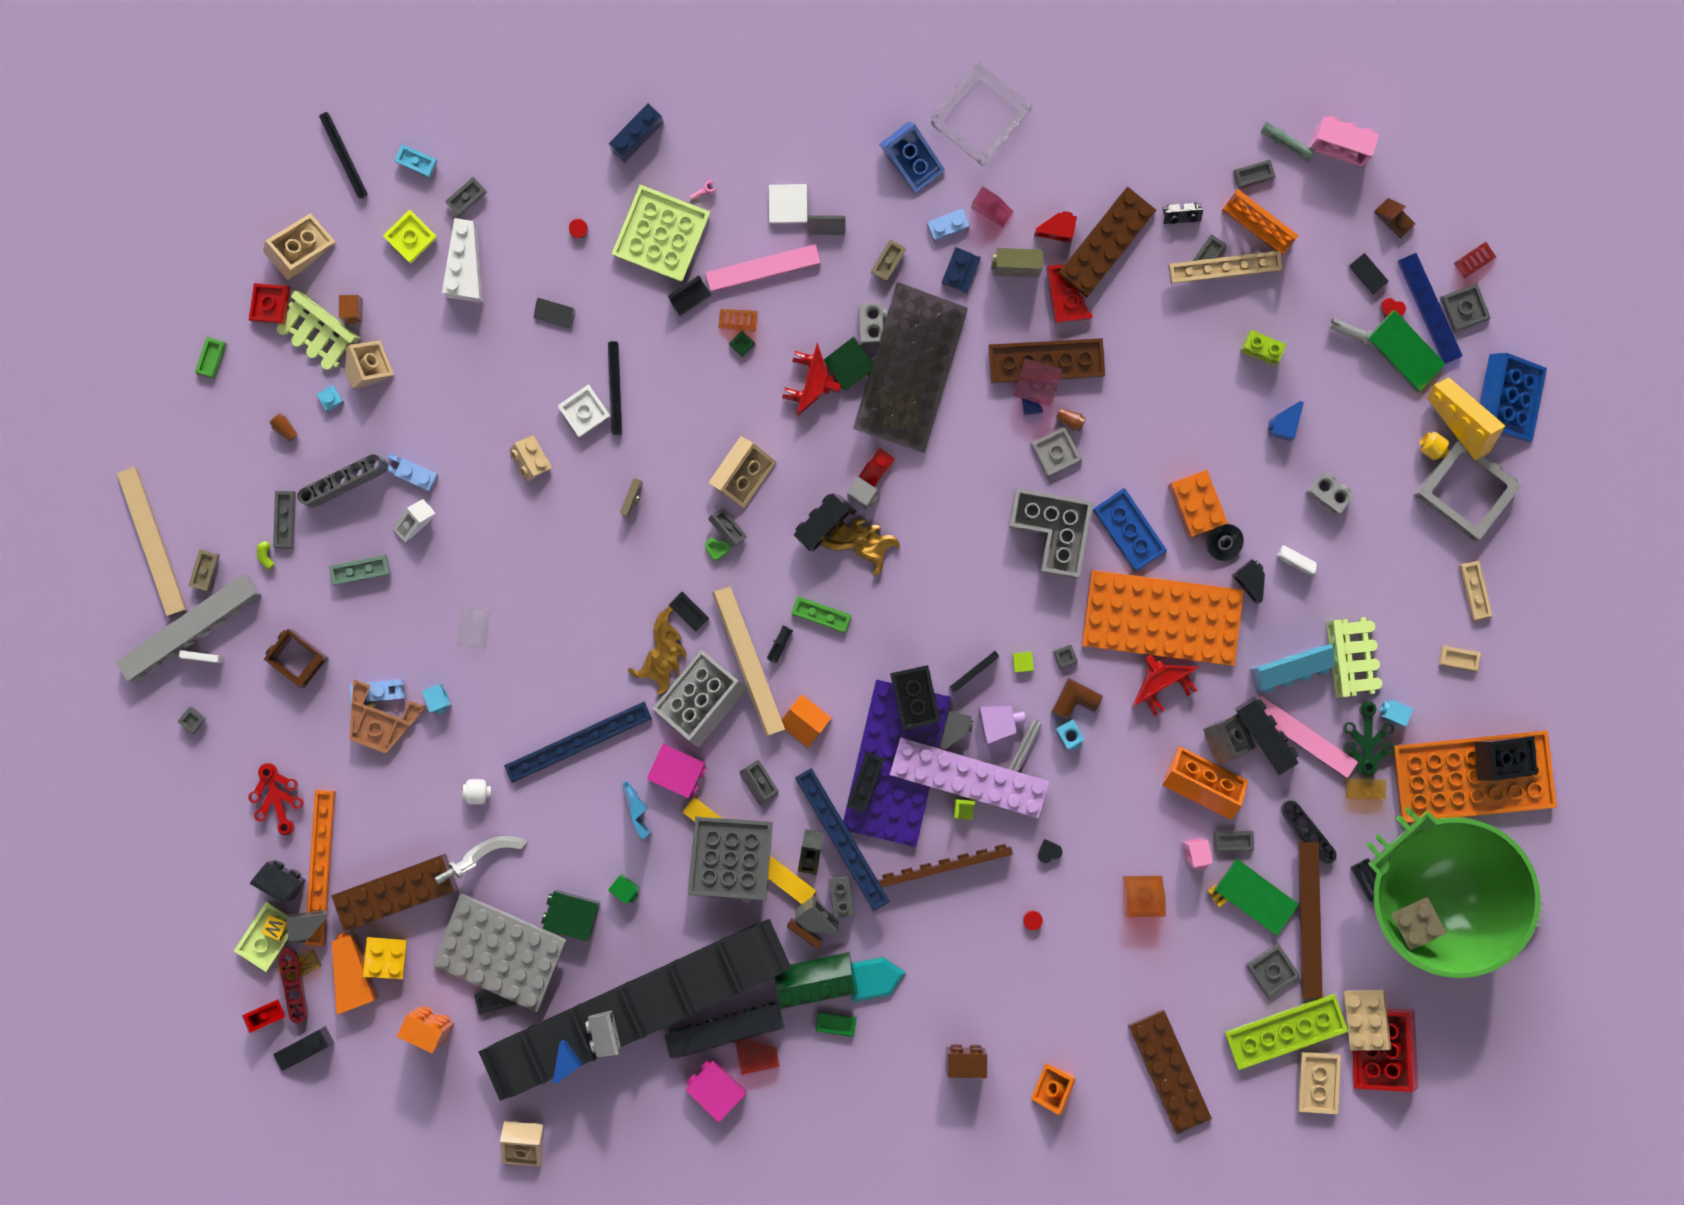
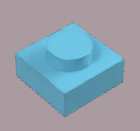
[316,385,344,412]

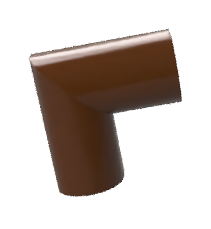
[1051,678,1103,721]

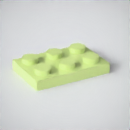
[234,901,289,972]

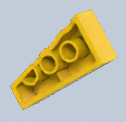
[1427,378,1505,461]

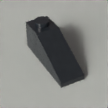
[273,1026,334,1071]

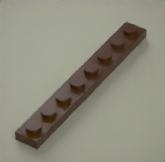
[877,844,1013,888]

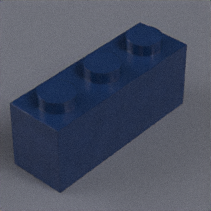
[608,103,664,163]

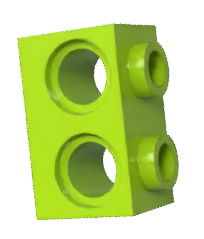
[1240,330,1287,366]

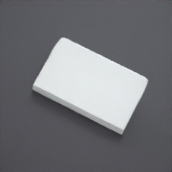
[1277,546,1317,575]

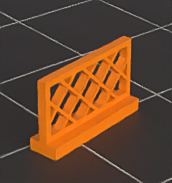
[1222,189,1299,256]

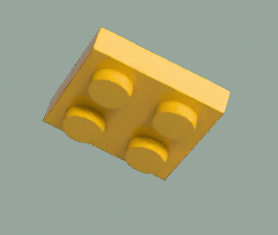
[362,937,407,979]

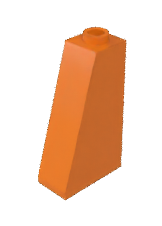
[332,931,378,1015]

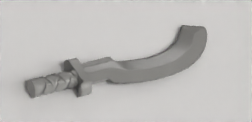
[434,836,527,884]

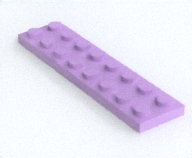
[890,738,1049,818]

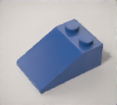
[879,122,946,193]

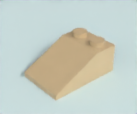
[263,213,335,280]

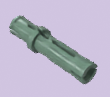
[1260,122,1315,161]

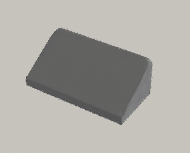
[807,215,845,235]
[533,298,575,328]
[739,760,779,804]

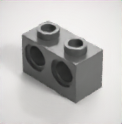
[829,875,854,918]

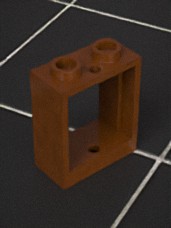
[264,629,329,688]

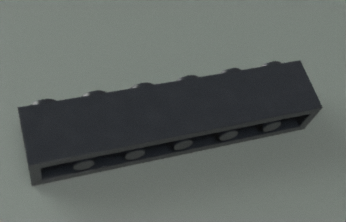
[665,1002,785,1059]

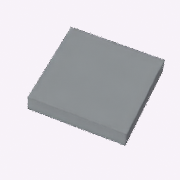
[1031,426,1082,477]

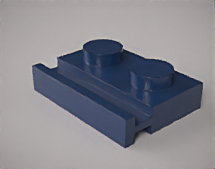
[941,247,981,293]

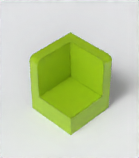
[953,799,975,820]

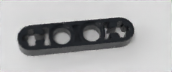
[1281,800,1337,864]

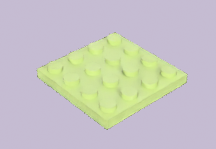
[612,185,711,283]

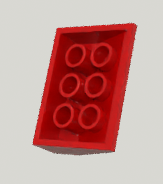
[1352,1009,1418,1092]

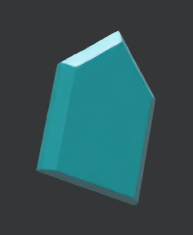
[851,957,906,1003]

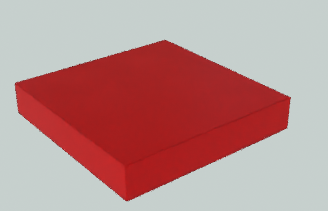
[248,283,291,324]

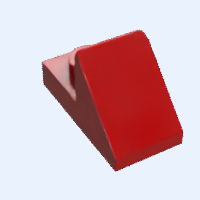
[859,448,895,488]
[242,999,286,1033]

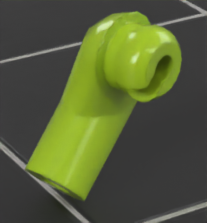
[257,541,275,570]

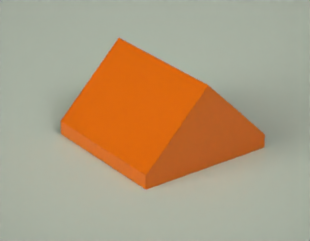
[782,694,831,748]
[1031,1063,1076,1116]

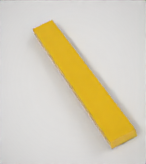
[682,797,816,904]

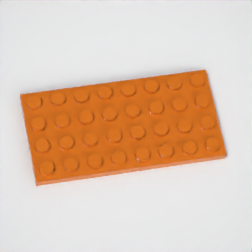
[1082,570,1244,666]
[1393,730,1557,823]

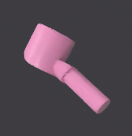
[690,180,716,200]

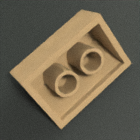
[708,436,776,508]

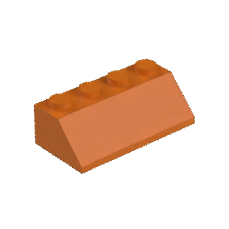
[1162,746,1248,820]

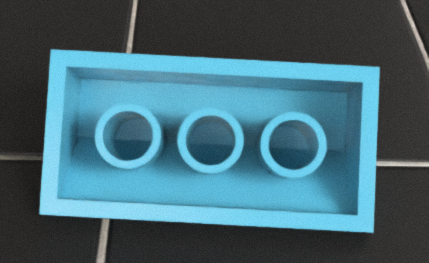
[1250,644,1335,693]

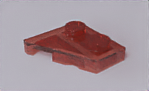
[735,1039,780,1075]

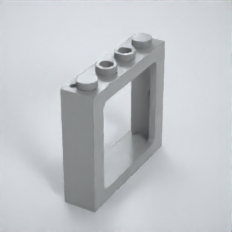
[1413,439,1521,541]

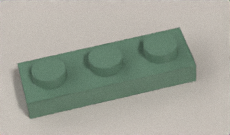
[329,555,391,585]

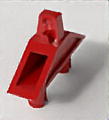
[782,342,841,417]
[1132,655,1199,716]

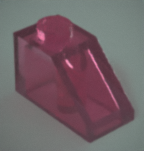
[971,186,1013,228]

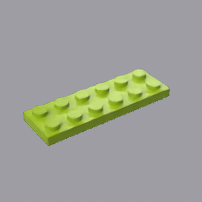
[1224,993,1348,1070]

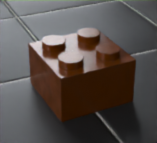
[946,1044,987,1078]

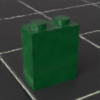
[541,890,600,942]

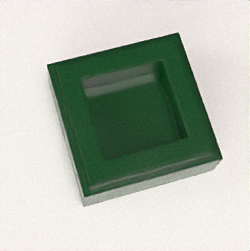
[729,330,756,358]

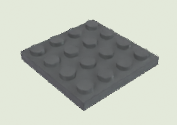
[688,817,773,901]

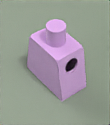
[979,706,1026,743]

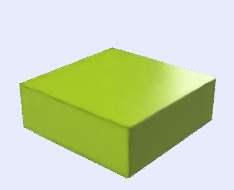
[1013,652,1034,673]

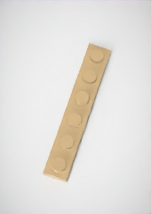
[1168,251,1283,284]

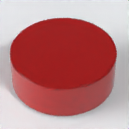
[569,219,588,239]
[1023,910,1043,930]

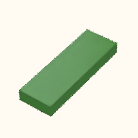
[791,596,852,633]

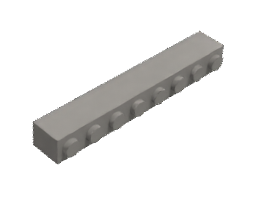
[115,574,261,682]

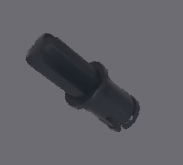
[767,625,793,663]

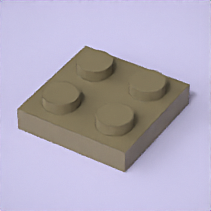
[1391,897,1447,950]

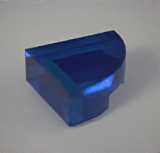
[1021,396,1043,416]

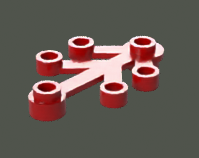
[248,763,304,835]

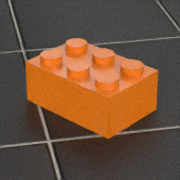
[1168,470,1228,539]
[396,1006,454,1053]

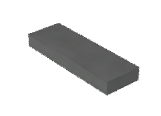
[273,491,296,549]

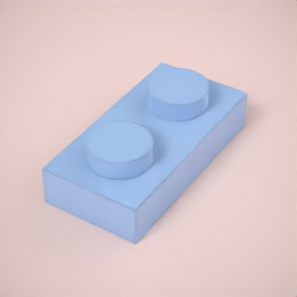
[927,209,969,241]

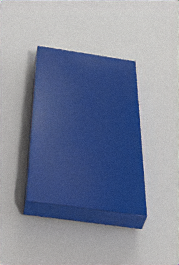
[1092,488,1167,572]

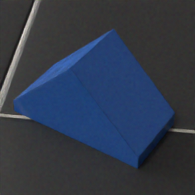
[553,1040,582,1084]

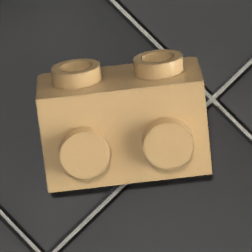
[509,435,552,482]

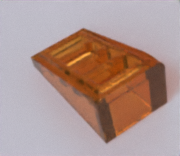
[718,309,758,332]

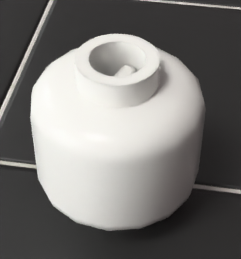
[462,779,491,805]

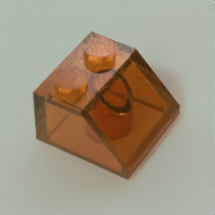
[1123,876,1166,917]

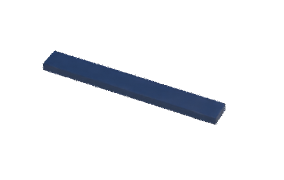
[504,701,653,783]
[795,768,890,912]

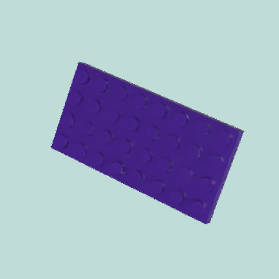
[843,679,951,847]

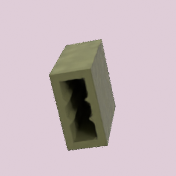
[990,248,1043,277]

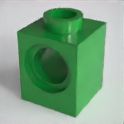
[608,874,640,905]

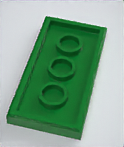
[1367,310,1445,392]
[1214,858,1299,936]

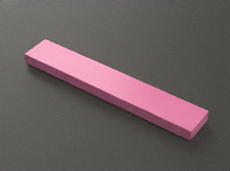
[706,244,821,292]
[1260,696,1358,778]

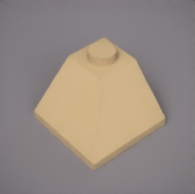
[345,340,394,389]

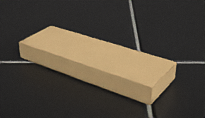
[1459,561,1493,621]

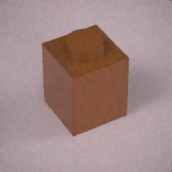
[339,295,363,324]

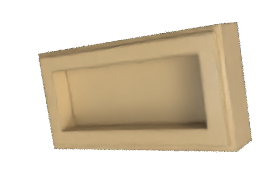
[1438,646,1481,672]

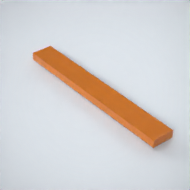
[304,790,336,946]

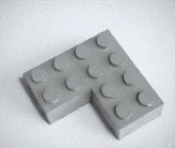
[1008,488,1093,579]

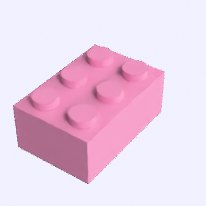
[1309,116,1379,167]

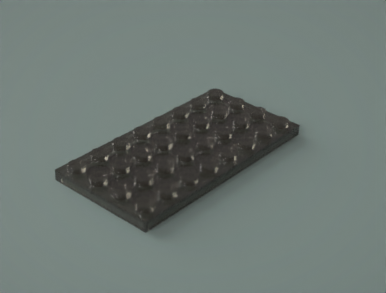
[853,283,968,453]

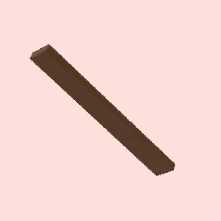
[1298,842,1323,998]

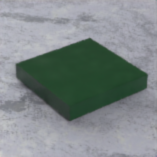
[824,337,876,391]

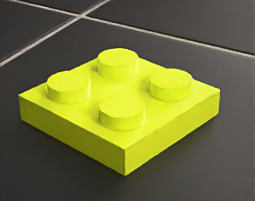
[383,210,438,264]

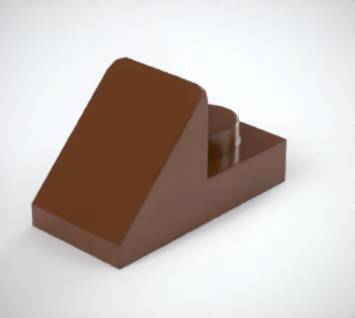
[1374,198,1416,238]

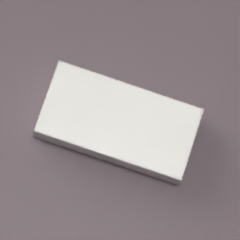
[179,651,224,663]

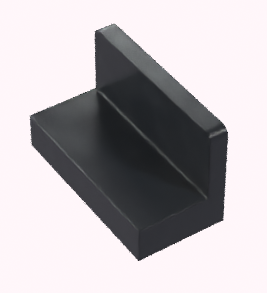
[668,275,711,316]

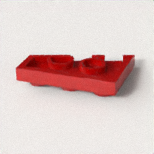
[1046,264,1093,324]

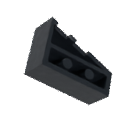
[793,493,857,552]

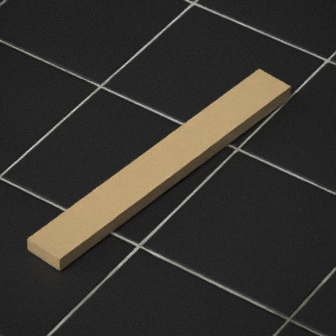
[117,467,187,616]
[712,586,785,736]

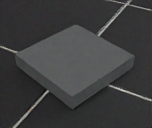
[1440,283,1491,332]
[1246,943,1300,998]

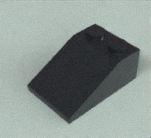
[1474,736,1537,781]

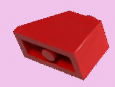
[1034,211,1077,243]

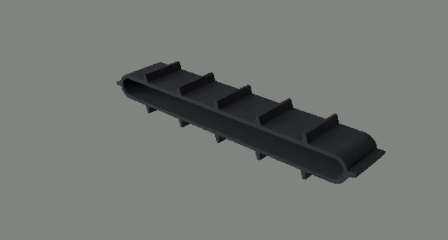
[478,918,792,1101]

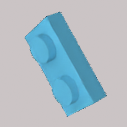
[394,144,438,178]

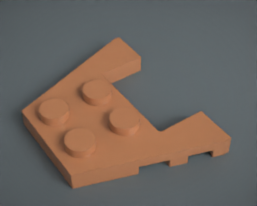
[349,679,426,754]

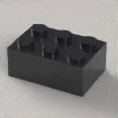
[890,665,941,730]

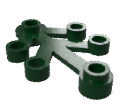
[1343,702,1395,777]

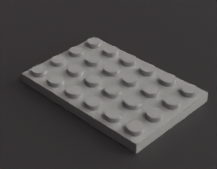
[433,894,567,1012]

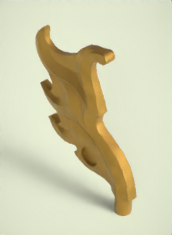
[822,518,900,577]
[628,606,687,694]

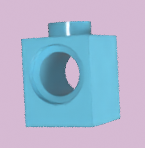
[421,684,451,715]
[1380,700,1414,727]
[1055,720,1085,751]

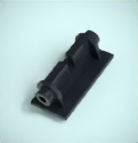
[1163,202,1204,224]

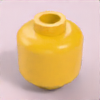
[1419,432,1449,460]

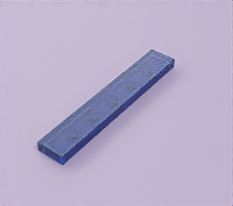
[1397,252,1463,364]

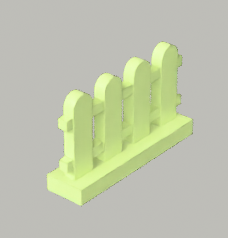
[277,291,361,370]
[1326,617,1382,698]

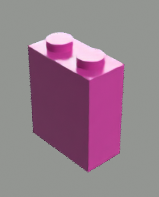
[647,744,707,798]
[685,1058,747,1123]

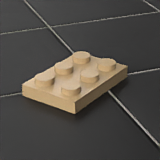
[1344,989,1391,1051]
[1298,1052,1341,1114]

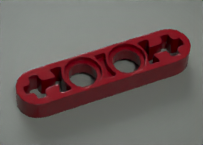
[278,948,308,1023]

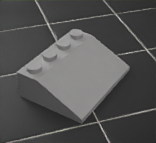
[652,649,748,747]

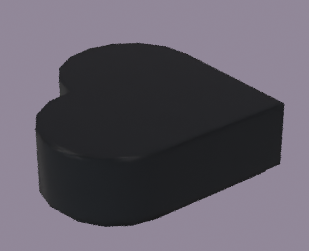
[1038,839,1063,863]

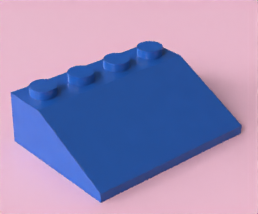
[1480,353,1547,442]

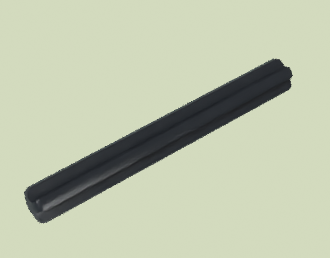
[319,112,368,199]
[608,341,622,435]

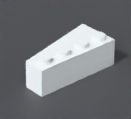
[442,218,484,303]

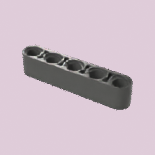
[297,454,388,508]

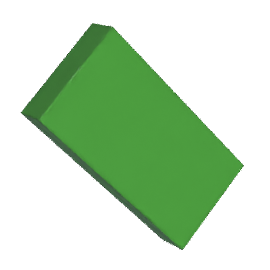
[195,337,227,379]

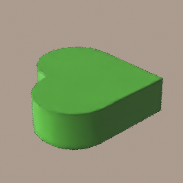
[705,538,730,562]

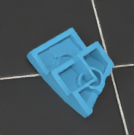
[622,780,652,840]

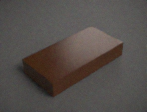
[787,918,823,949]

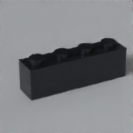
[1235,696,1299,775]

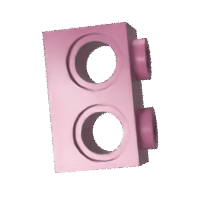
[1182,838,1213,870]

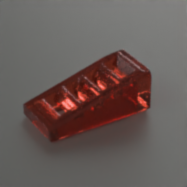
[1454,242,1496,279]

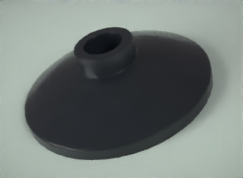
[1207,524,1244,561]

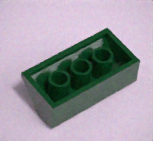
[775,952,858,1009]

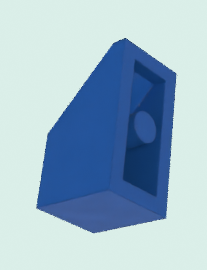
[1267,401,1304,441]

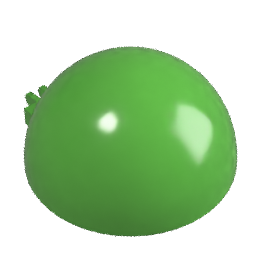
[1366,807,1541,978]

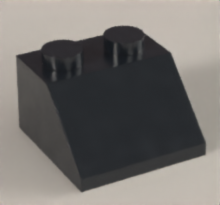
[249,860,305,903]

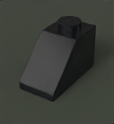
[1232,559,1265,604]

